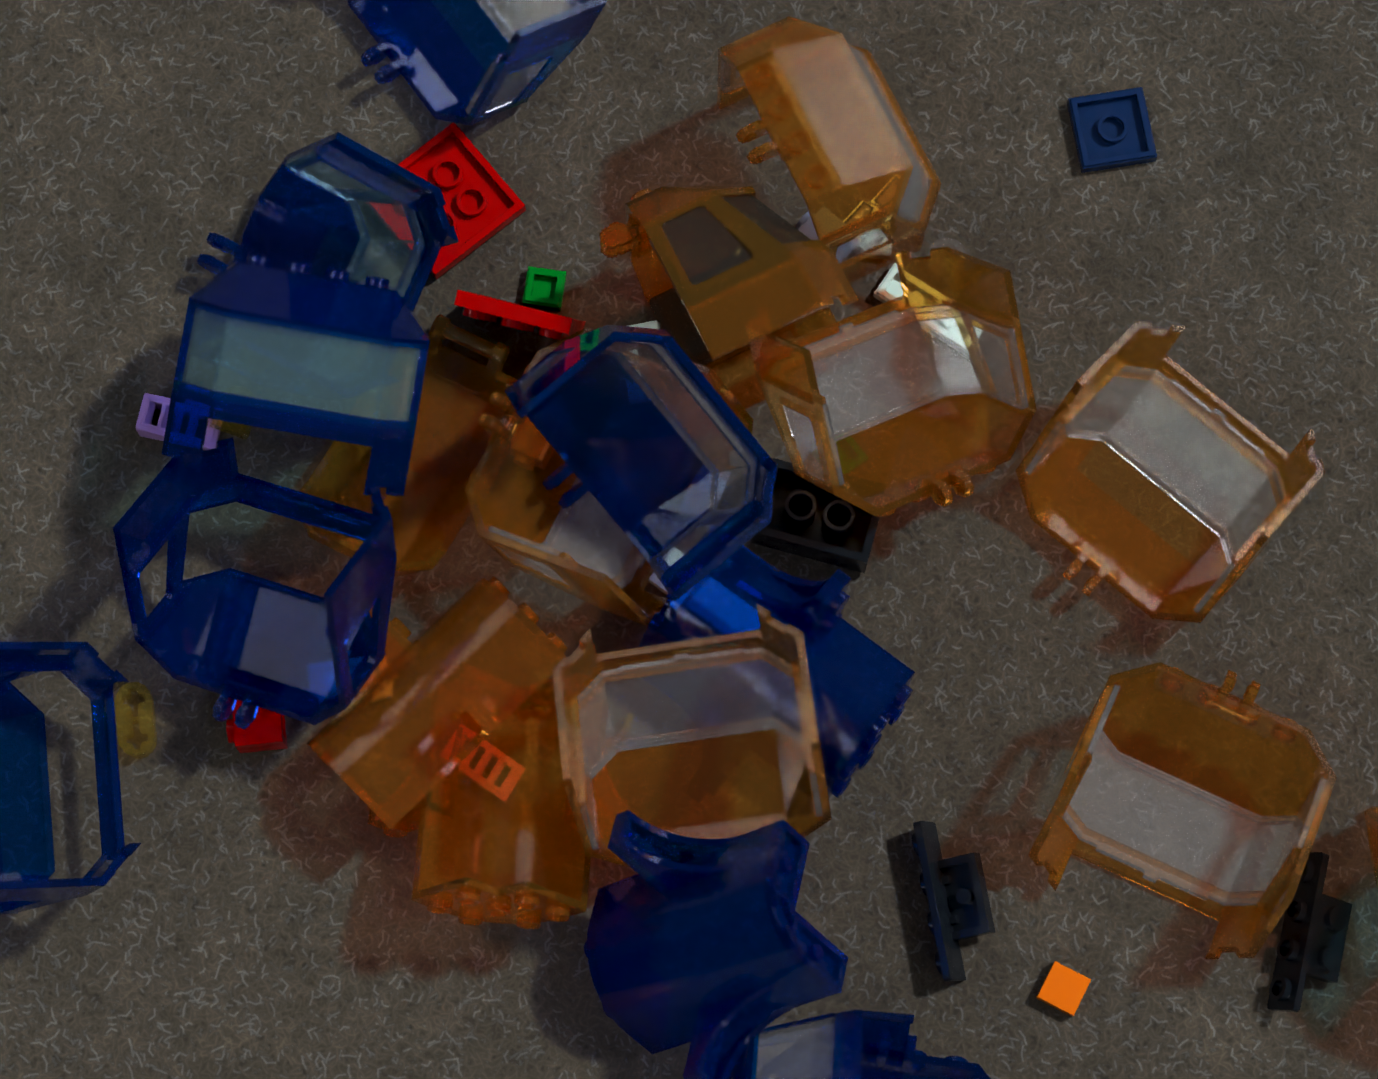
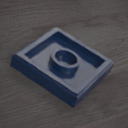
[1067,87,1157,173]

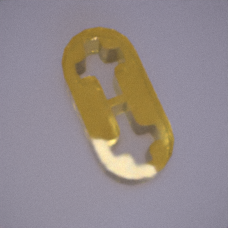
[115,682,157,759]

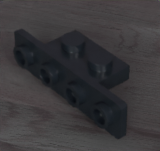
[912,821,995,982]
[1267,852,1352,1012]

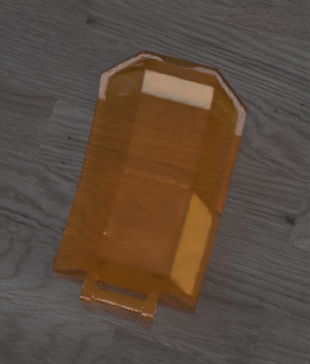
[292,314,536,578]

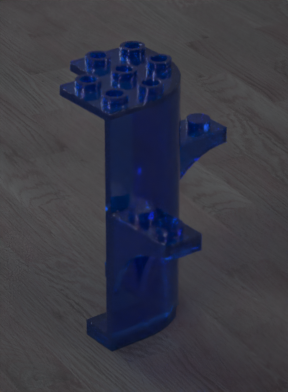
[634,529,915,805]
[584,810,848,1079]

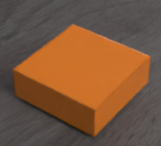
[1036,961,1091,1017]

